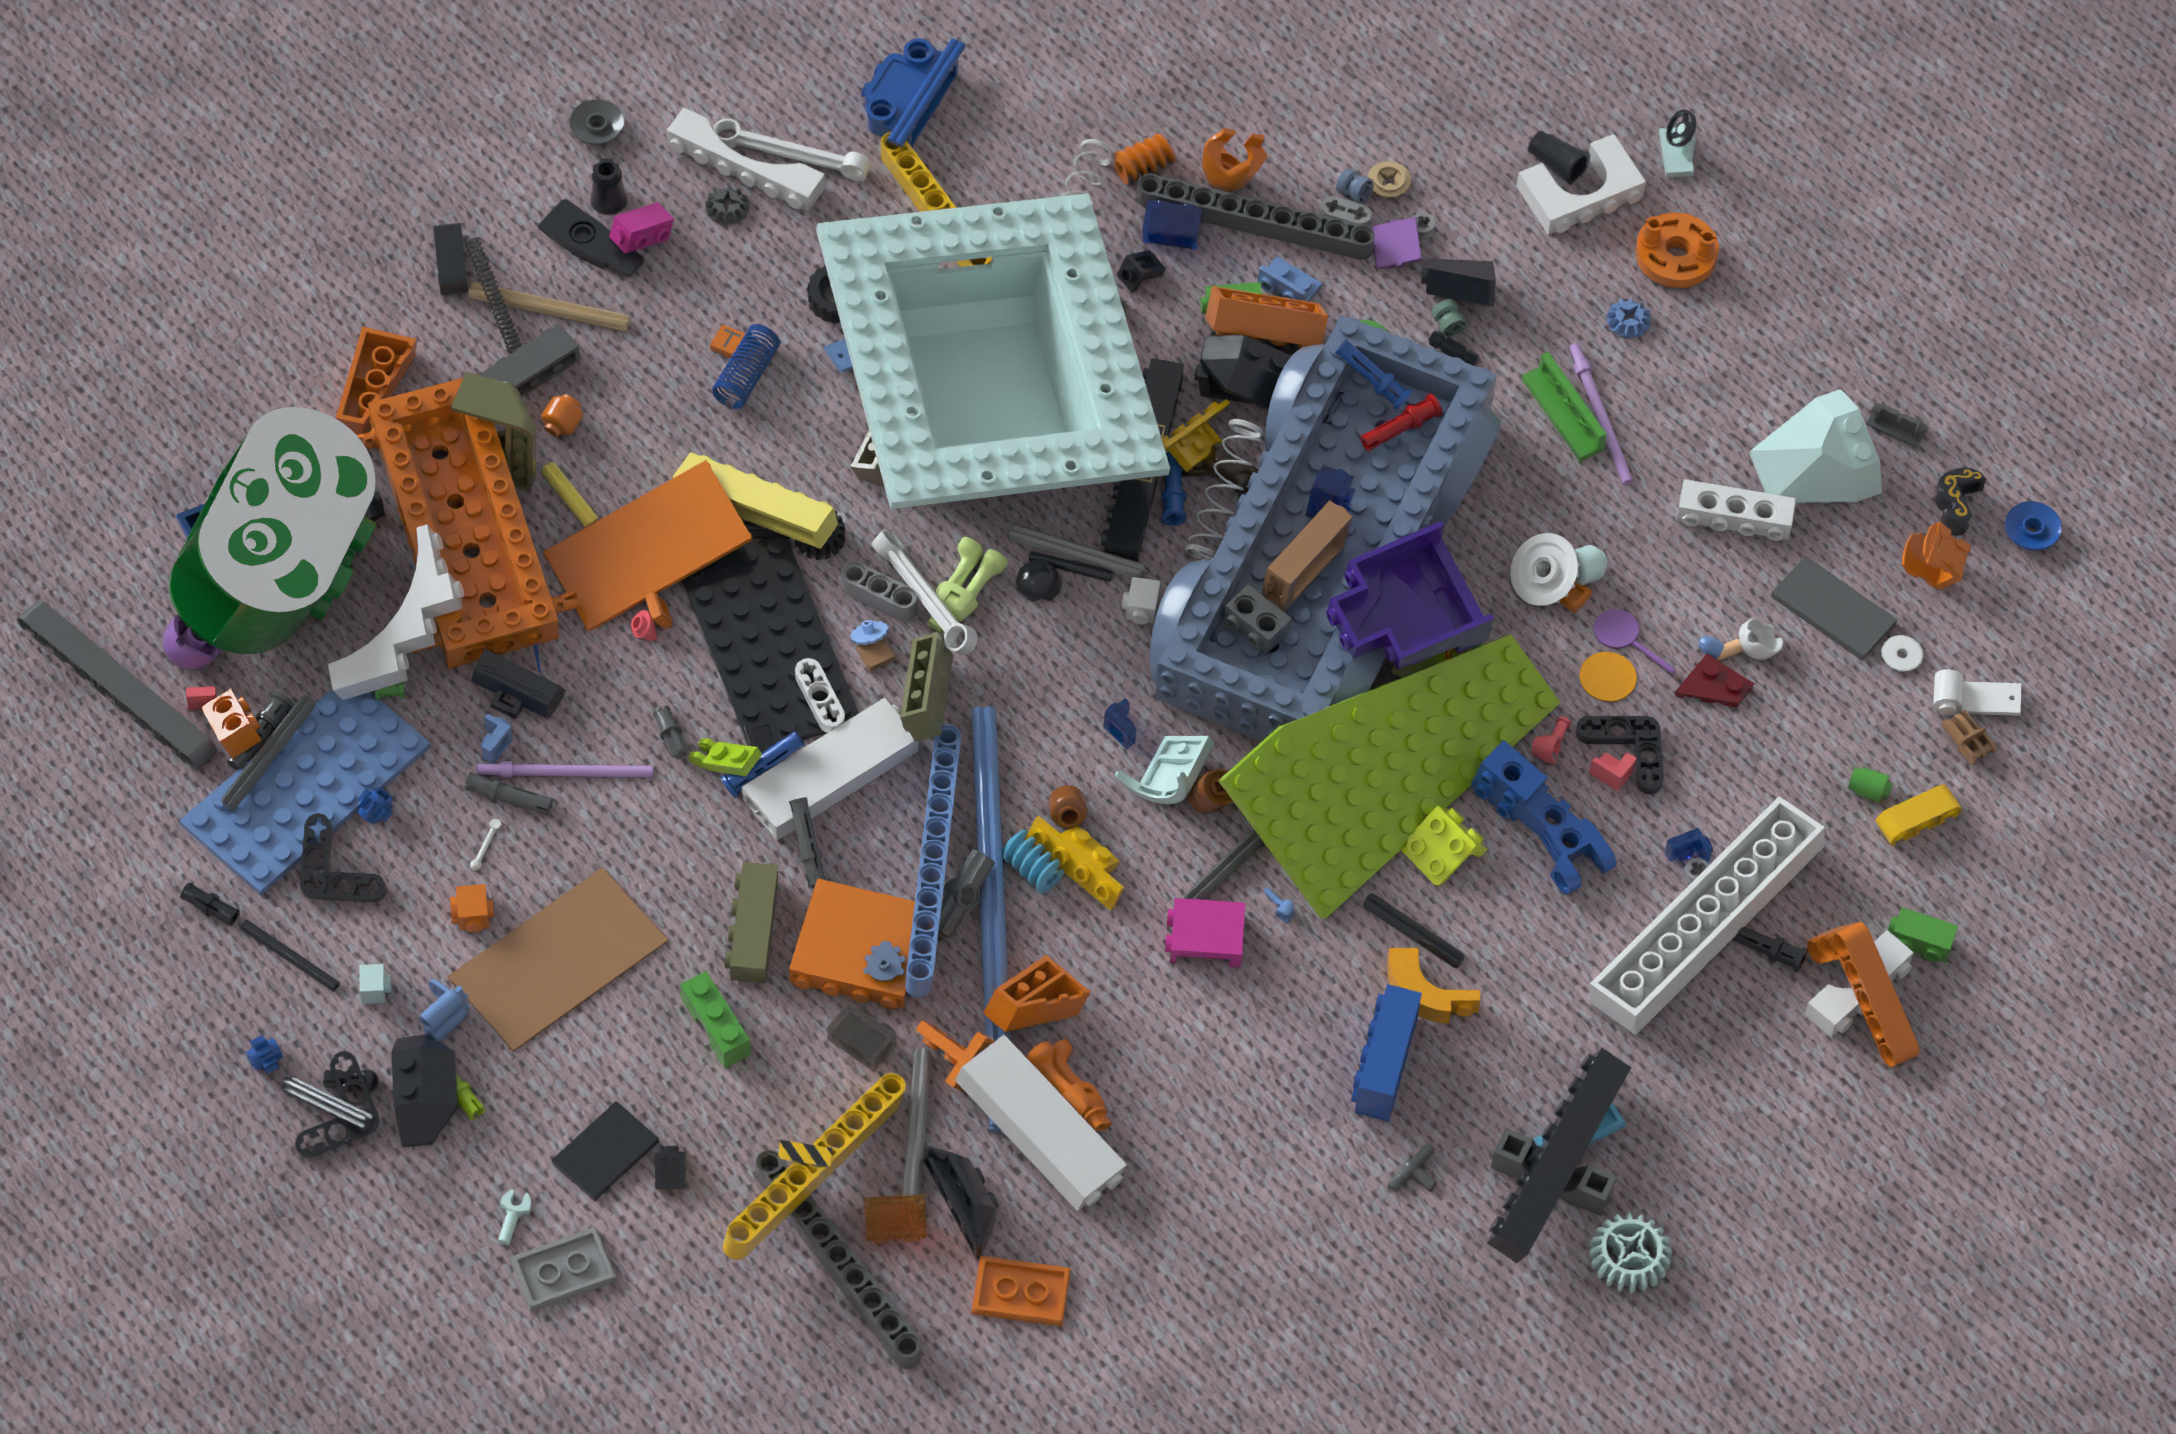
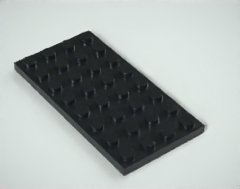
[681,534,859,746]

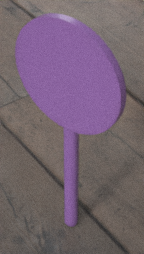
[1593,609,1676,674]

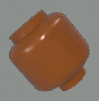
[1048,785,1088,828]

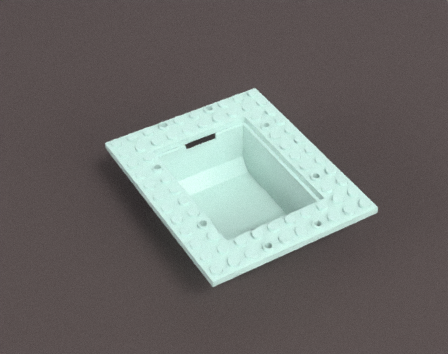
[816,193,1170,509]

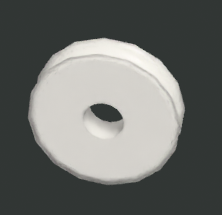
[1881,635,1924,671]

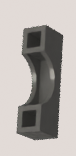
[1491,1128,1617,1216]

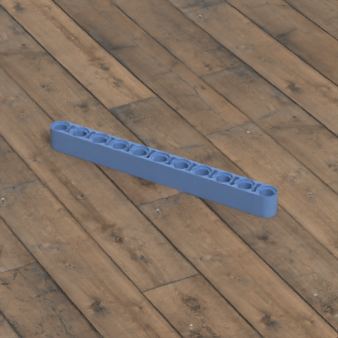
[905,724,961,998]

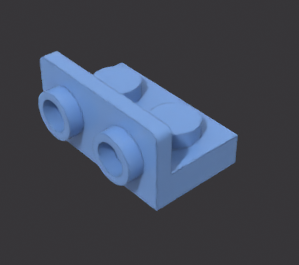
[1258,256,1322,302]

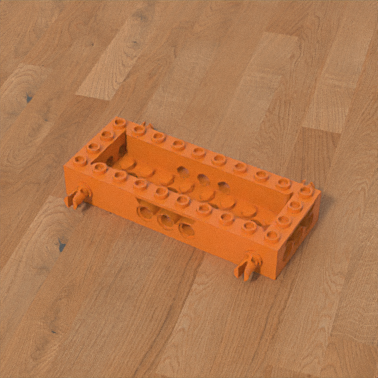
[357,374,581,669]

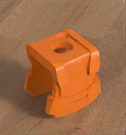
[1902,522,1971,590]

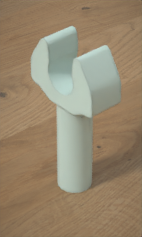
[498,1189,532,1245]

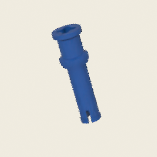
[1335,339,1413,410]
[1161,451,1187,525]
[721,730,805,798]

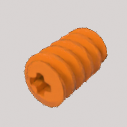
[1114,133,1176,185]

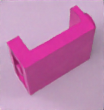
[1165,898,1245,967]

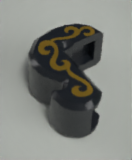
[1935,467,1986,536]

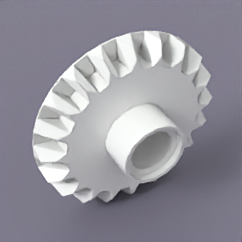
[1510,533,1580,607]

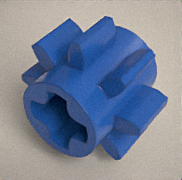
[357,787,394,824]
[246,1035,283,1075]

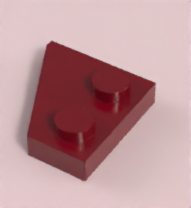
[1675,653,1754,707]

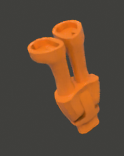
[1026,1039,1112,1132]

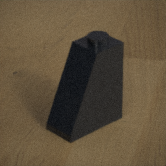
[1421,258,1496,306]

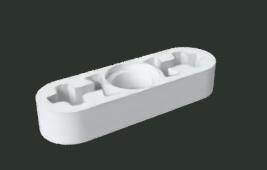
[795,658,845,733]

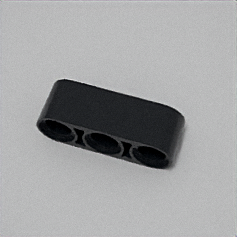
[433,223,468,295]

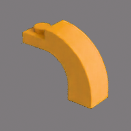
[1387,948,1480,1023]

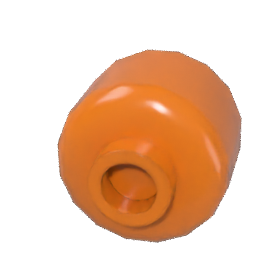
[541,394,583,437]

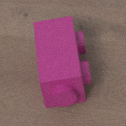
[609,202,674,254]

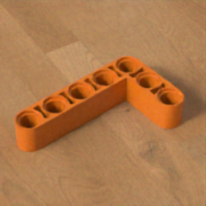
[1806,922,1919,1067]

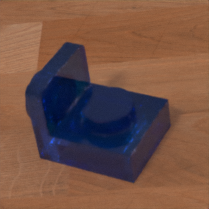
[1103,698,1136,750]
[1664,827,1713,863]

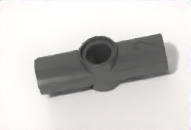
[939,849,995,939]

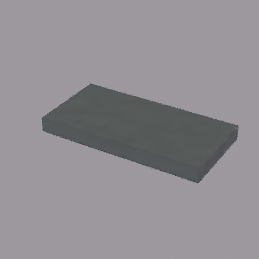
[1771,556,1897,661]

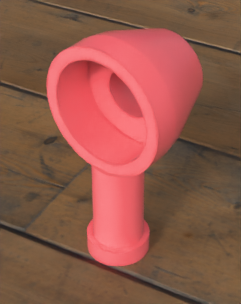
[1531,716,1571,765]

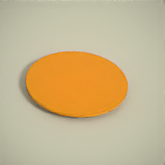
[1579,652,1637,702]

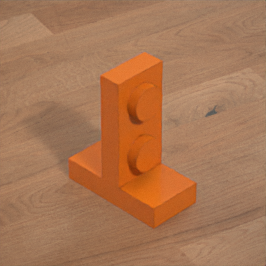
[916,1020,996,1093]

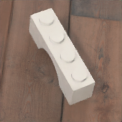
[1805,930,1914,1038]

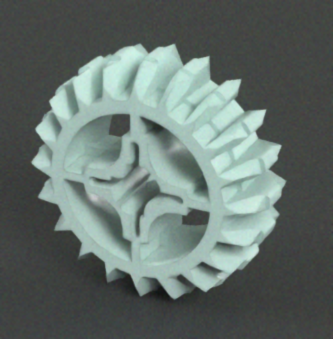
[1589,1212,1672,1294]

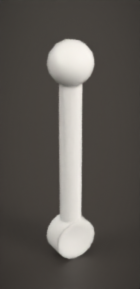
[470,819,501,871]

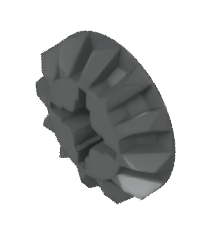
[705,186,749,225]

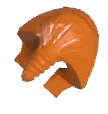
[1202,128,1268,192]

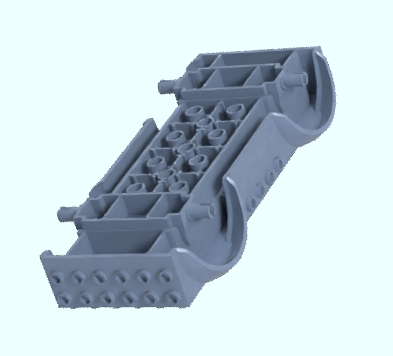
[1150,315,1501,741]

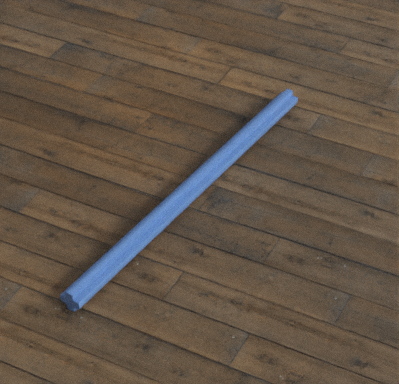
[972,706,1011,1133]

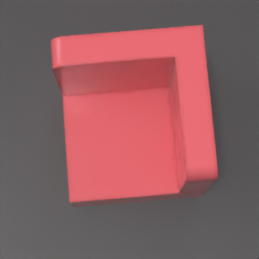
[1589,752,1637,791]

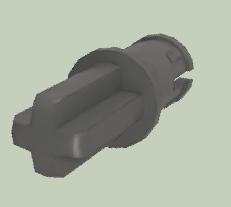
[653,705,688,759]

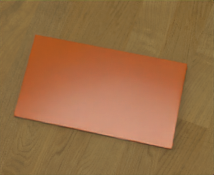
[543,460,753,631]

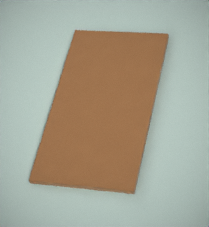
[448,867,668,1052]

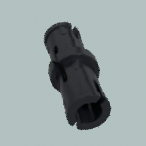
[180,883,240,926]

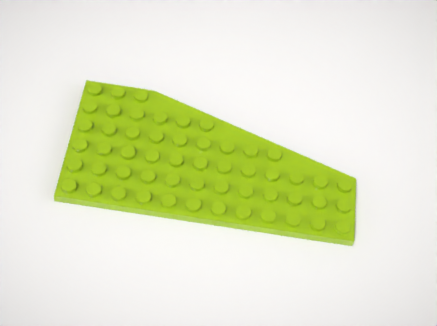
[1219,634,1561,919]

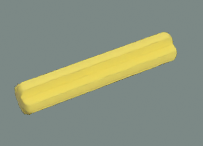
[542,462,598,528]

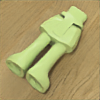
[927,537,1008,634]

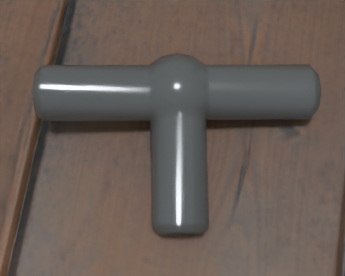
[1388,1143,1437,1192]

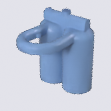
[419,979,470,1042]

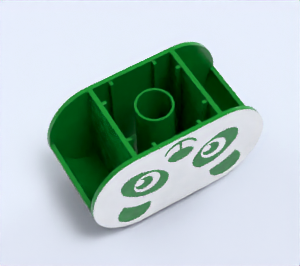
[169,407,376,654]

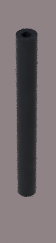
[241,920,340,992]

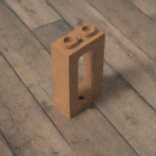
[1262,500,1353,612]

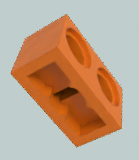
[201,689,262,759]

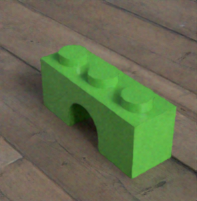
[680,971,751,1068]

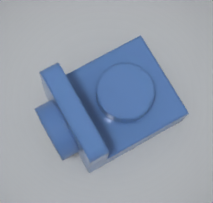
[481,714,513,764]

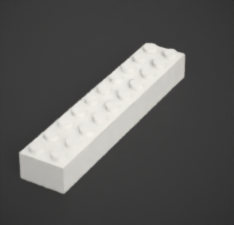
[1590,796,1825,1035]

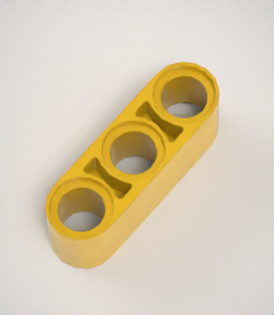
[1875,784,1962,846]

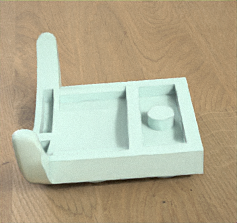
[1115,736,1215,804]

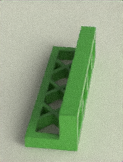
[1522,352,1607,462]

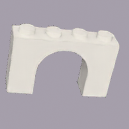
[1516,134,1646,235]

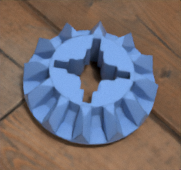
[1607,298,1651,338]

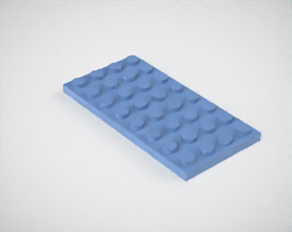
[179,689,431,895]

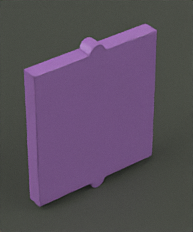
[1371,217,1422,269]

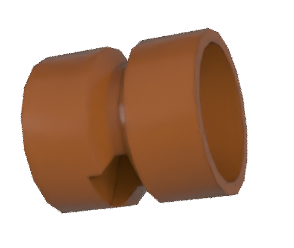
[1188,768,1233,814]

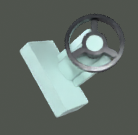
[1659,109,1696,178]

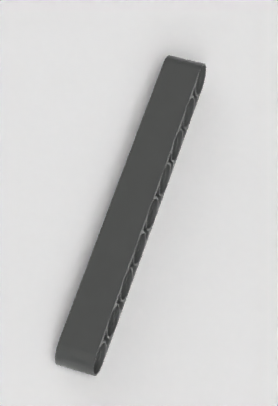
[1137,174,1375,260]
[17,599,218,771]
[756,1150,921,1369]

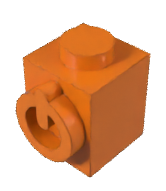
[450,884,494,933]

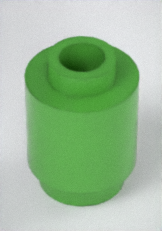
[1848,767,1893,803]

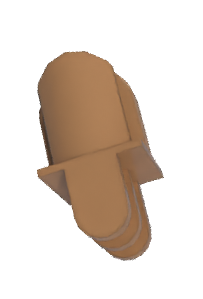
[1941,709,1997,765]

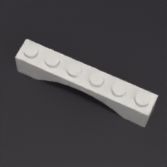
[667,107,825,212]

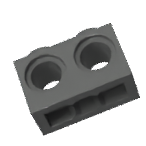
[1223,584,1292,655]

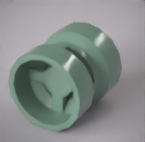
[1431,299,1468,338]

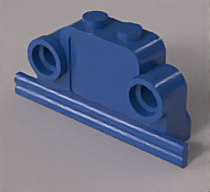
[861,38,966,148]

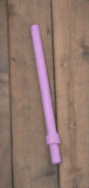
[1569,343,1633,485]
[477,761,653,779]

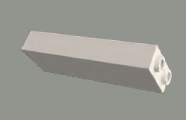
[742,697,919,841]
[955,1035,1127,1211]

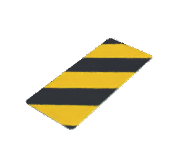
[778,1140,832,1167]

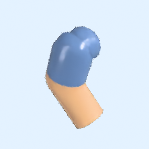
[1699,636,1743,661]

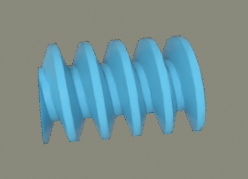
[1002,829,1064,893]

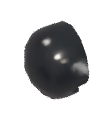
[1016,560,1062,602]

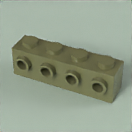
[900,632,953,742]
[725,862,779,983]

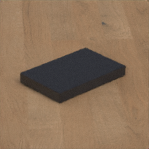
[552,1101,659,1201]

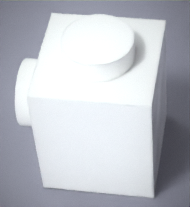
[1122,577,1160,625]

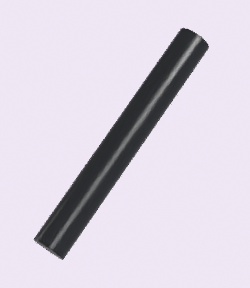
[1028,551,1114,582]

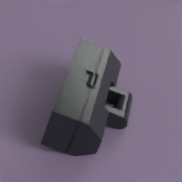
[471,649,566,719]

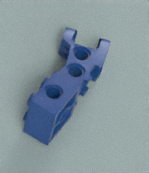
[1470,740,1617,895]

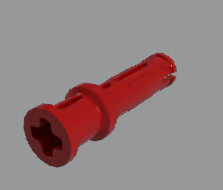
[1360,393,1443,452]

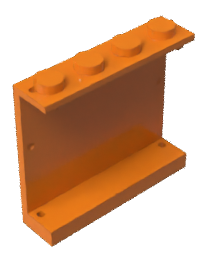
[789,878,915,1010]

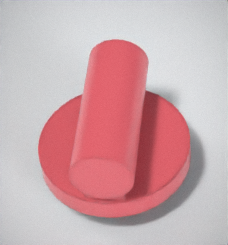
[631,610,657,641]

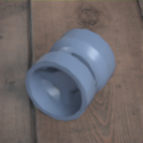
[1336,168,1374,204]

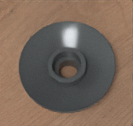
[569,99,624,145]

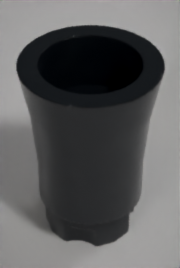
[1528,130,1590,185]
[590,158,628,215]

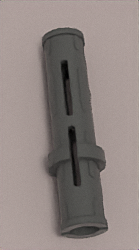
[464,772,554,816]
[789,797,825,887]

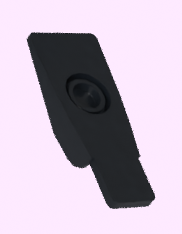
[538,199,644,277]

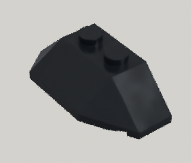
[1199,335,1291,410]
[391,1034,458,1147]
[923,1146,999,1259]

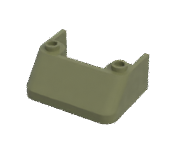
[451,372,537,491]

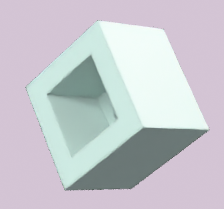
[359,964,391,1004]

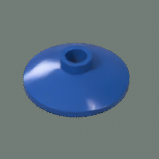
[2005,501,2062,551]

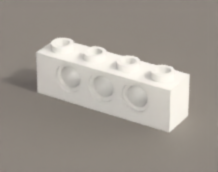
[1676,479,1796,541]

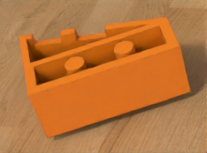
[983,955,1091,1032]

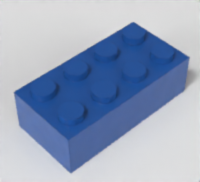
[1351,984,1422,1122]

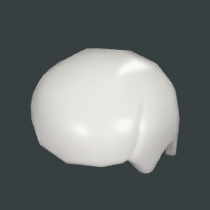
[1738,618,1784,660]

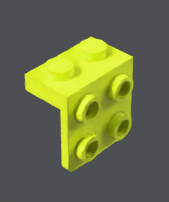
[1401,806,1488,886]

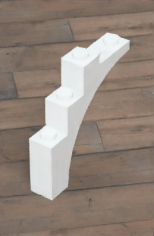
[328,525,464,700]

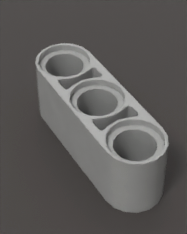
[842,562,917,621]

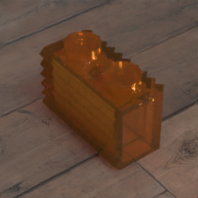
[864,1194,927,1244]

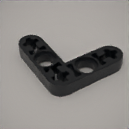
[1576,716,1664,795]
[300,813,387,902]
[295,1051,379,1158]

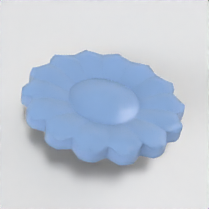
[850,620,889,645]

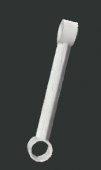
[713,118,871,182]
[871,530,977,655]

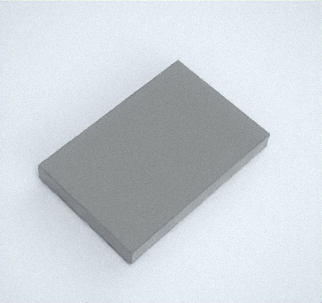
[509,1226,617,1312]

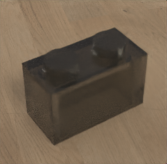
[827,1002,897,1072]

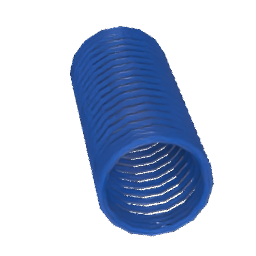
[712,324,780,409]

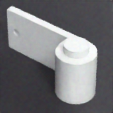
[1933,669,2021,716]

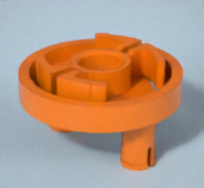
[1635,212,1719,288]

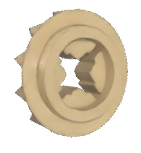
[1367,161,1411,200]

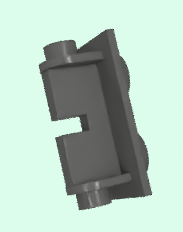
[1866,402,1929,448]

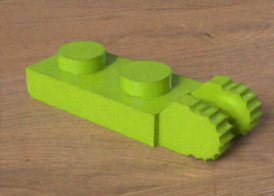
[688,738,762,776]

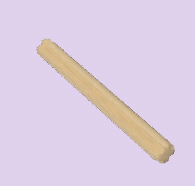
[469,282,630,331]

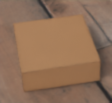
[856,638,895,672]

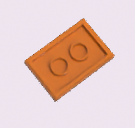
[971,1255,1071,1326]

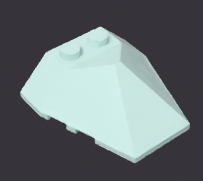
[1749,389,1882,504]

